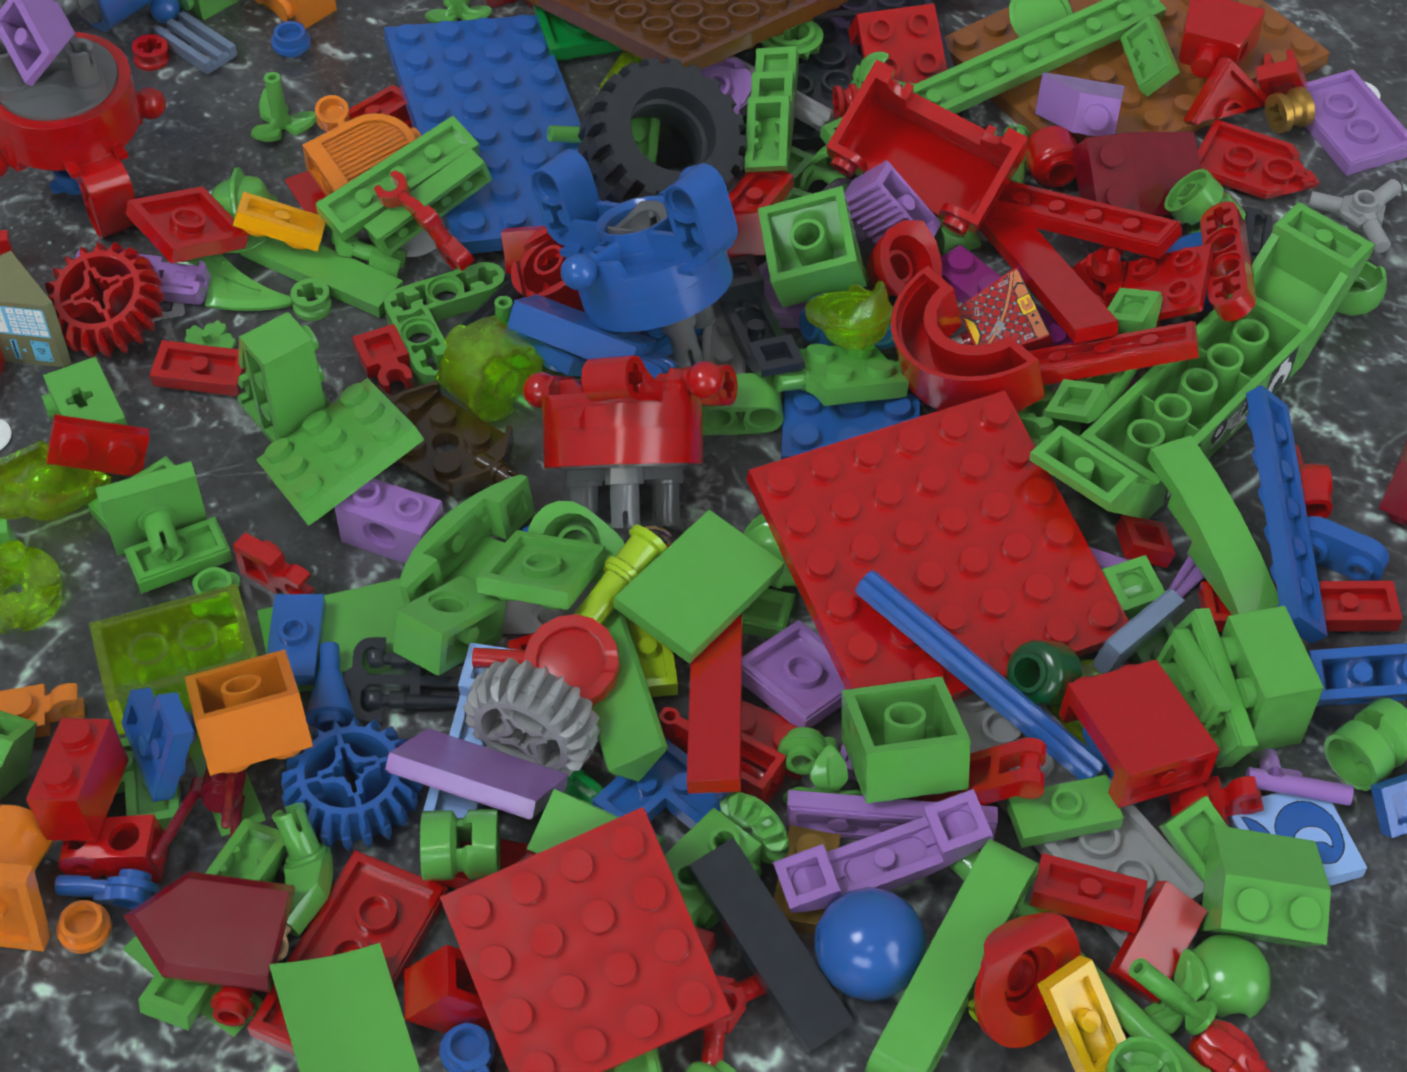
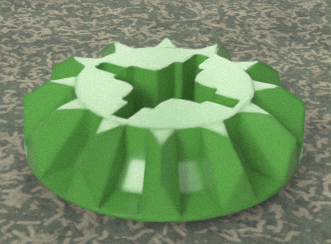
[760,20,823,60]
[719,792,790,864]

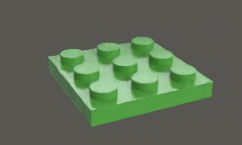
[256,378,424,526]

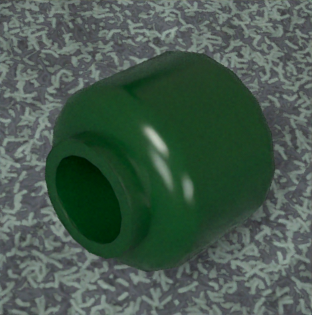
[1006,640,1082,706]

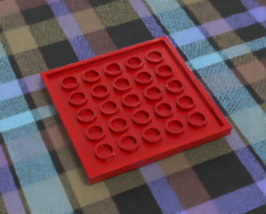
[746,390,1129,701]

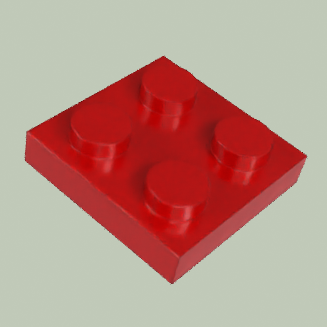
[126,186,249,264]

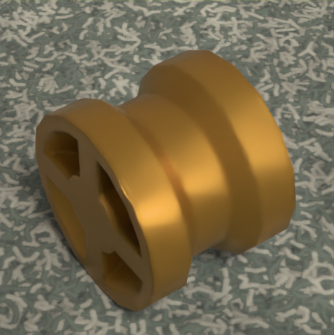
[1265,86,1315,134]

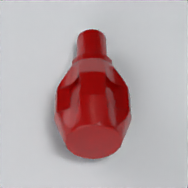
[1188,1018,1273,1072]

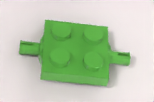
[774,340,909,406]

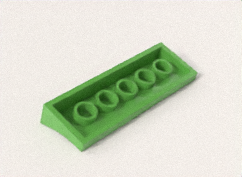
[269,943,421,1072]

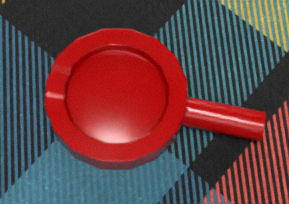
[472,614,621,706]

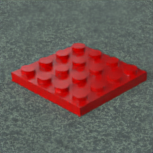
[440,807,733,1072]

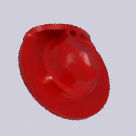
[974,912,1081,1048]

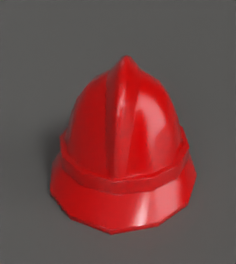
[866,220,942,298]

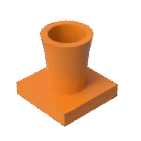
[0,805,55,952]

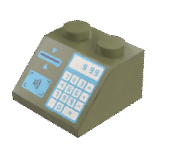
[0,251,72,368]

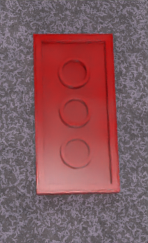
[247,850,449,1055]

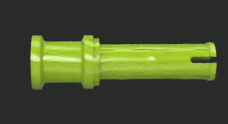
[573,524,667,625]

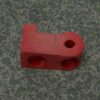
[58,814,169,882]

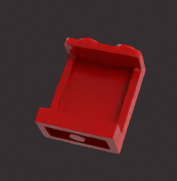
[1059,660,1220,808]

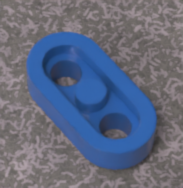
[1307,516,1390,581]

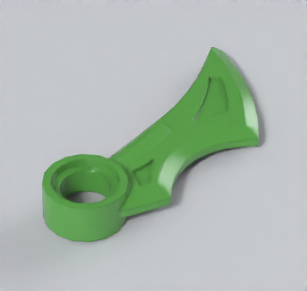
[176,254,293,311]

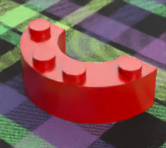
[891,266,1045,413]

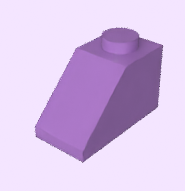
[0,0,75,86]
[1035,72,1124,136]

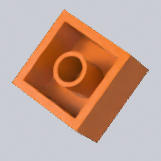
[185,649,313,776]

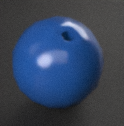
[815,887,927,1002]

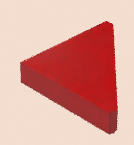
[1183,57,1268,125]

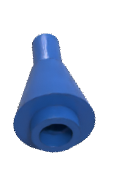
[305,642,355,733]

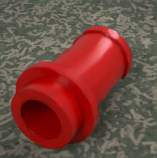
[210,986,255,1027]

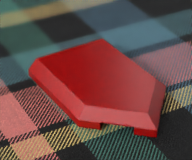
[1197,119,1320,199]

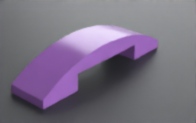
[773,789,994,913]

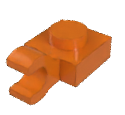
[0,683,85,738]

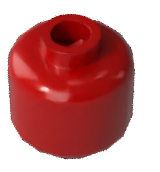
[1025,126,1078,187]

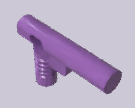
[1246,748,1354,806]

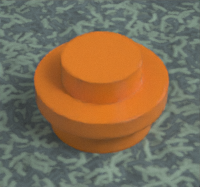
[56,900,112,954]

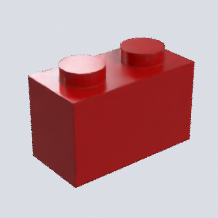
[26,718,129,841]

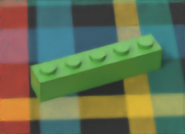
[364,149,493,257]

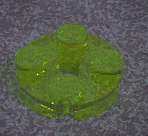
[0,541,64,634]

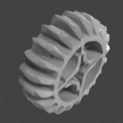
[463,658,601,777]

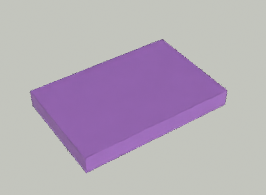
[1305,69,1407,176]
[385,728,569,820]

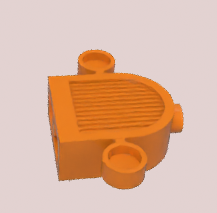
[302,95,422,197]

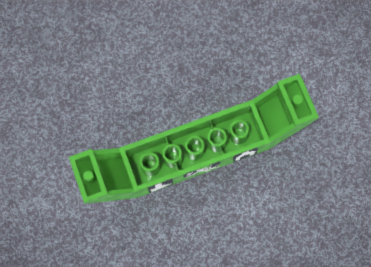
[1029,202,1375,519]

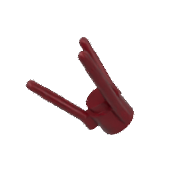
[150,766,247,862]

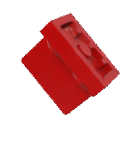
[848,3,947,84]
[1123,244,1214,328]

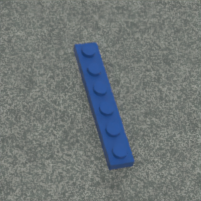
[1246,385,1328,644]

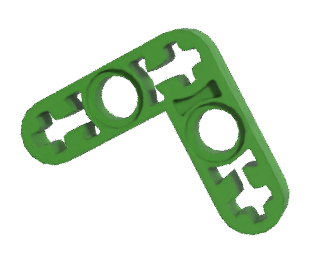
[384,262,505,389]

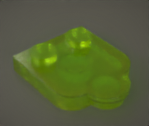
[0,440,111,521]

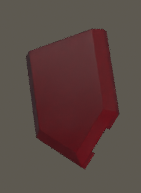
[124,872,296,993]

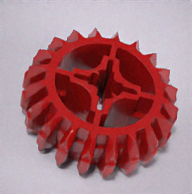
[44,241,165,358]

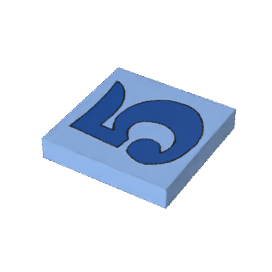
[1228,793,1367,886]

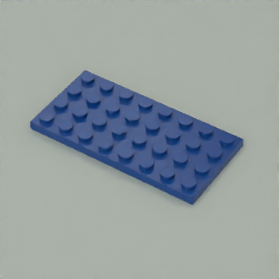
[384,15,610,254]

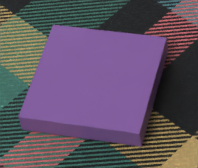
[742,620,846,728]

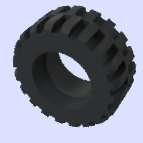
[578,57,747,203]

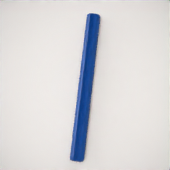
[856,570,1105,780]

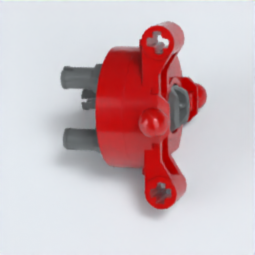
[523,355,738,528]

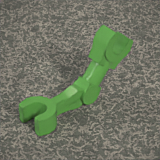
[318,199,408,278]

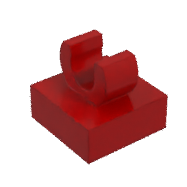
[1256,49,1307,96]

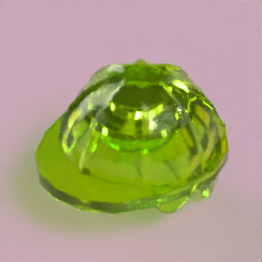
[805,281,893,351]

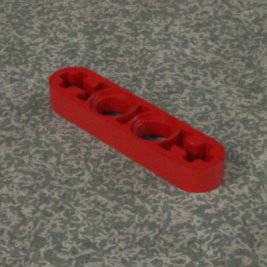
[1200,201,1256,321]

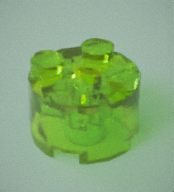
[436,315,543,422]

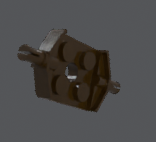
[373,380,520,498]

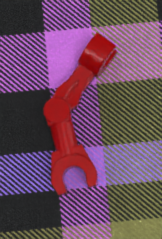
[374,170,475,271]

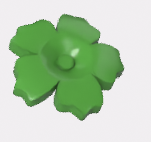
[185,320,237,349]

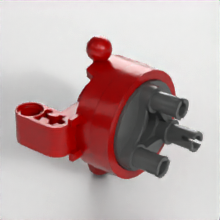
[0,0,166,239]

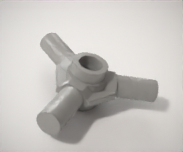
[1308,179,1402,253]

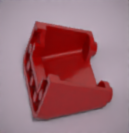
[826,59,1028,236]

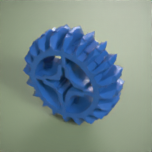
[281,716,422,852]

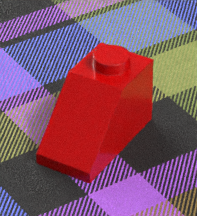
[404,945,493,1034]

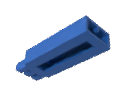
[507,294,678,379]

